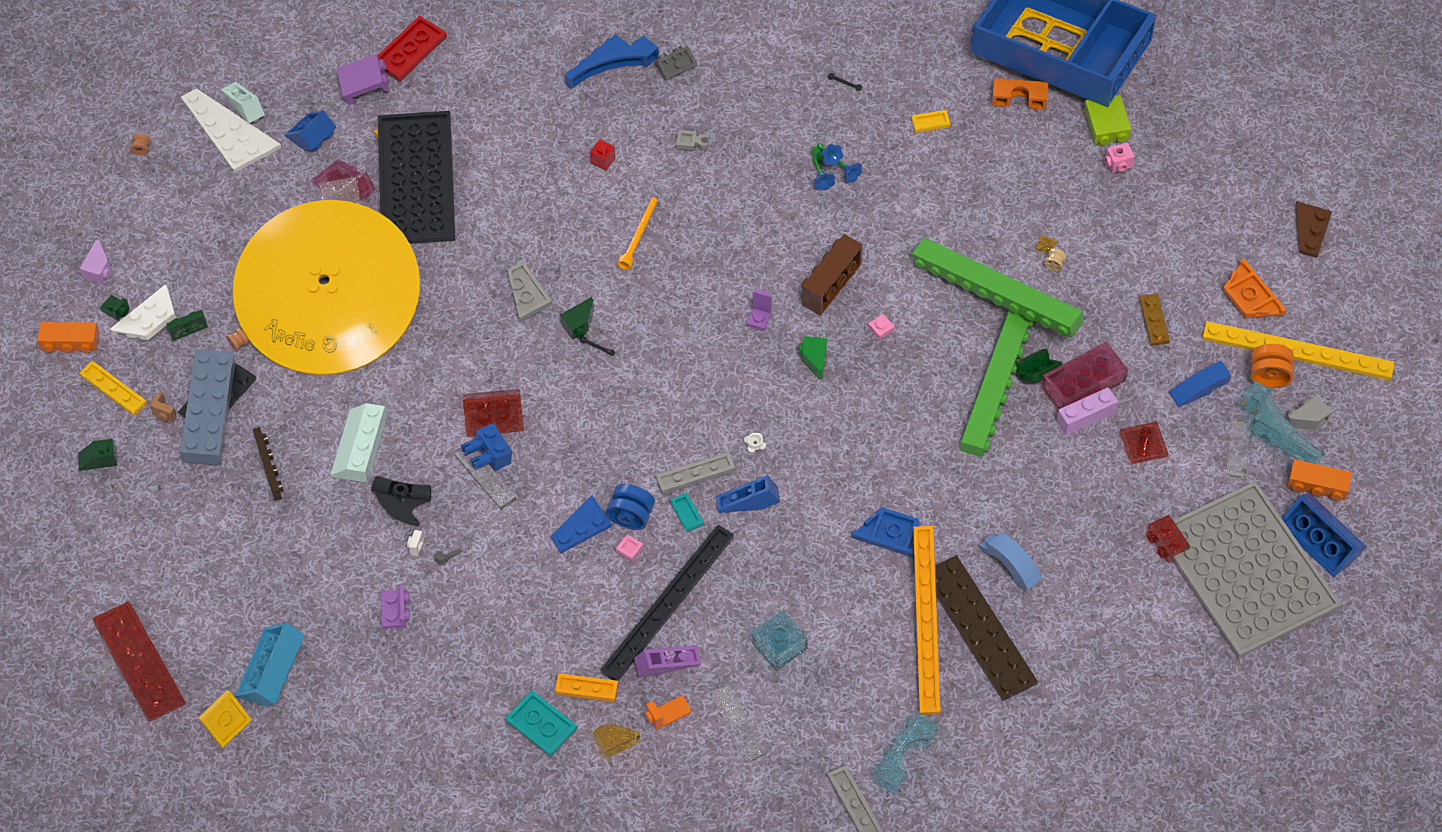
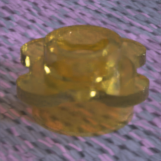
[1036,235,1057,253]

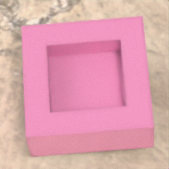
[868,314,895,339]
[616,534,643,562]

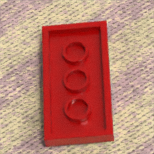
[378,15,447,82]

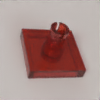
[1119,421,1169,465]

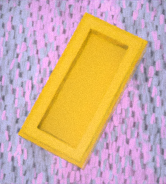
[911,110,951,133]

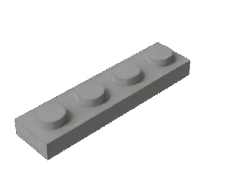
[656,452,735,495]
[827,765,883,832]

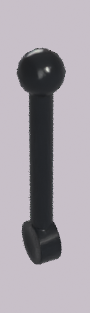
[828,73,862,91]
[580,336,615,356]

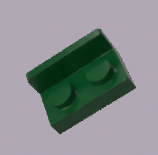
[166,309,208,341]

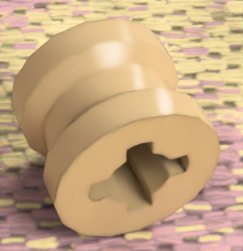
[1044,248,1067,272]

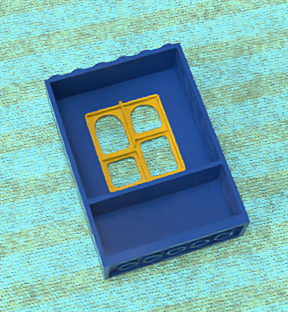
[970,0,1157,107]

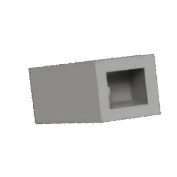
[1286,396,1332,430]

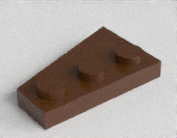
[1296,201,1332,258]

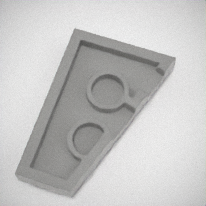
[507,261,552,322]

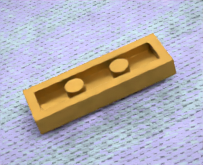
[1139,293,1170,346]

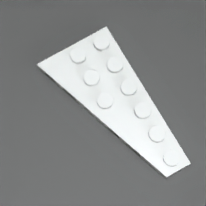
[181,89,282,173]

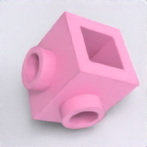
[1104,143,1135,173]

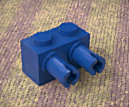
[461,423,512,472]

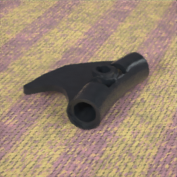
[371,475,431,526]

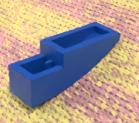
[1169,360,1231,407]

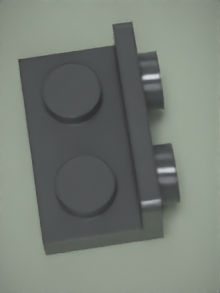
[654,46,698,81]

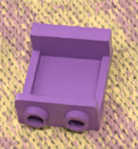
[337,54,390,105]

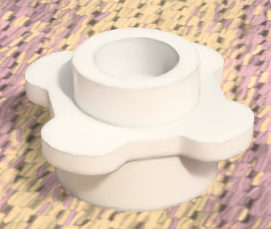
[744,433,766,453]

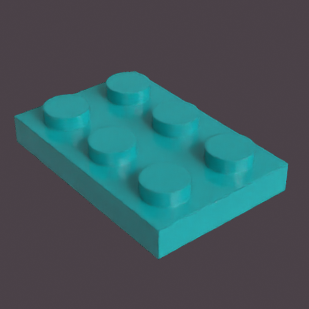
[505,690,578,758]

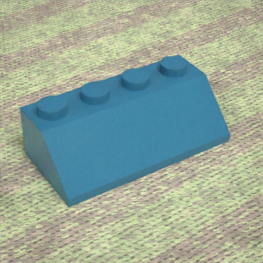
[234,622,305,706]

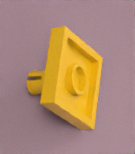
[198,690,252,748]

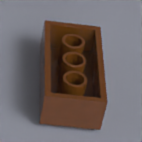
[801,234,863,316]

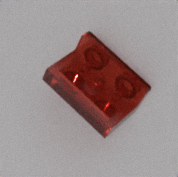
[1146,515,1190,563]

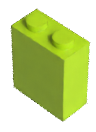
[1084,95,1132,145]

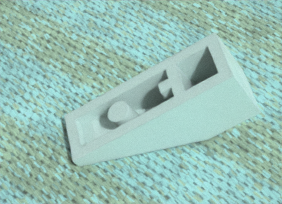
[221,82,265,123]

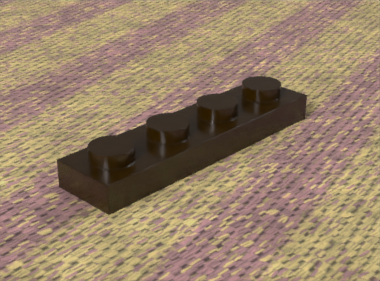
[253,427,284,501]

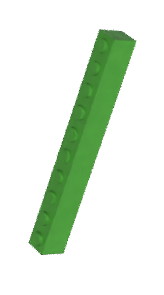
[912,238,1084,338]
[960,310,1035,457]

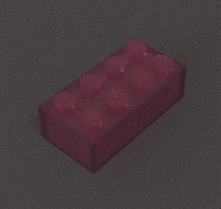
[1041,341,1128,410]

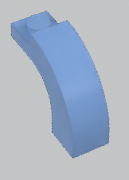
[979,532,1042,590]

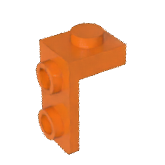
[645,696,691,730]

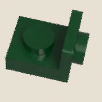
[100,295,130,321]

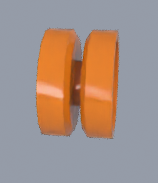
[1251,344,1294,388]

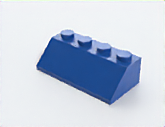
[1282,493,1367,577]

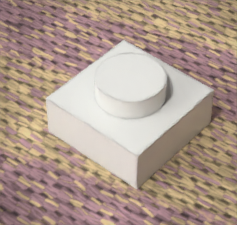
[407,530,424,557]

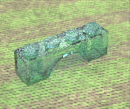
[873,712,939,795]

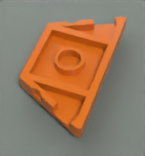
[1223,258,1287,318]

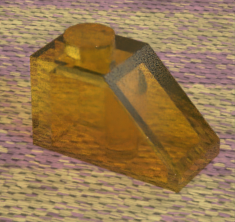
[593,724,641,760]

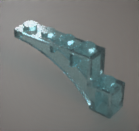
[1240,381,1325,464]

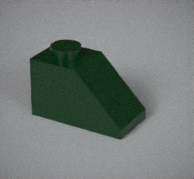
[560,297,594,340]
[78,438,118,471]

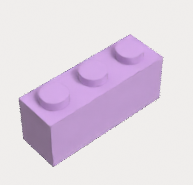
[1057,387,1118,435]

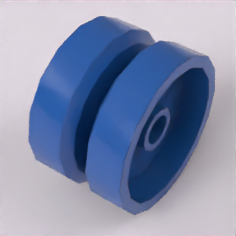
[606,484,655,530]

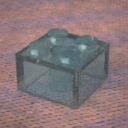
[751,610,808,671]

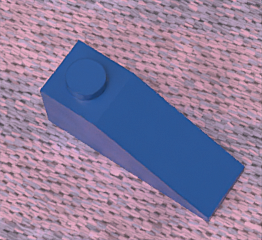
[716,475,780,513]

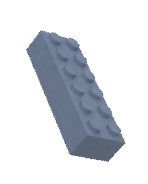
[180,349,235,465]

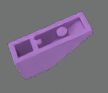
[634,645,702,677]

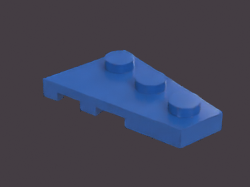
[551,495,612,554]

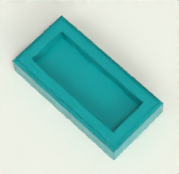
[669,492,704,533]

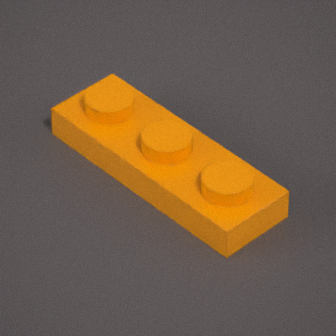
[555,673,618,702]

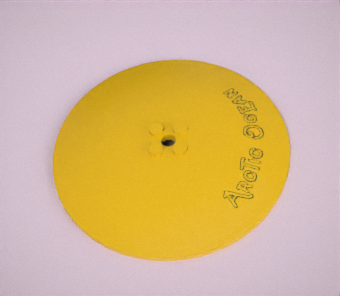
[233,200,420,375]

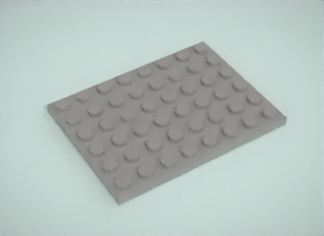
[1154,481,1342,658]

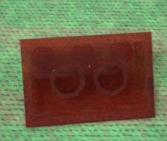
[463,389,524,437]

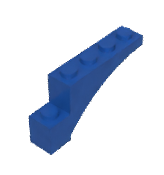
[565,34,659,89]

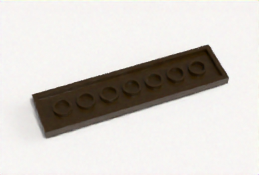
[935,555,1038,701]

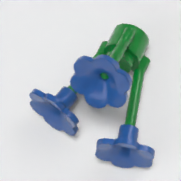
[811,143,862,191]

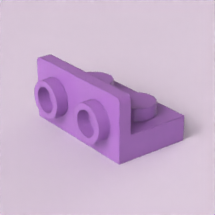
[381,584,410,629]

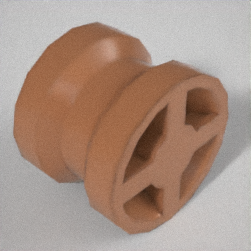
[130,133,151,155]
[226,328,249,351]

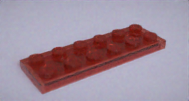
[92,601,186,722]

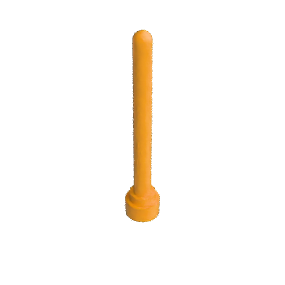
[617,197,658,270]

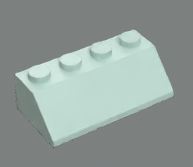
[330,403,387,483]

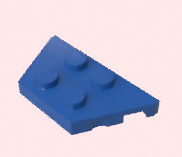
[852,507,920,558]

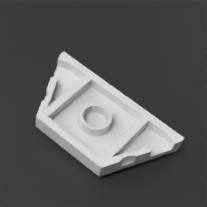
[110,285,176,340]

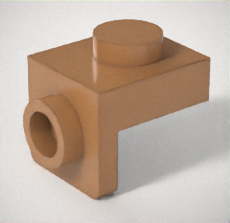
[150,391,177,422]

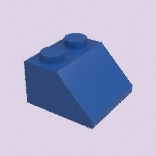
[284,110,337,151]

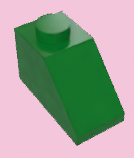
[799,336,827,380]

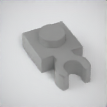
[676,130,709,150]

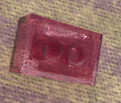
[310,159,375,203]

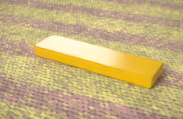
[79,361,147,416]

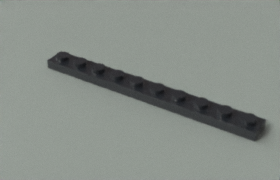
[600,525,734,681]

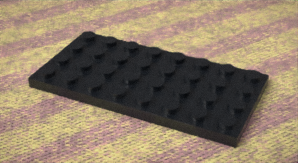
[378,111,456,244]

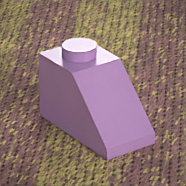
[80,240,112,284]

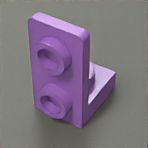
[747,289,772,332]

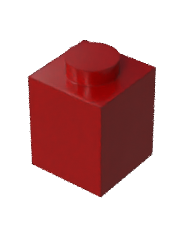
[590,139,616,171]

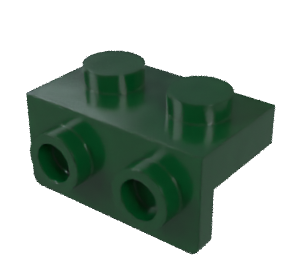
[1016,349,1063,384]

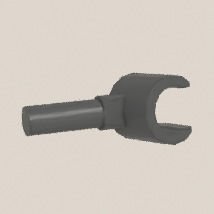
[434,548,462,566]

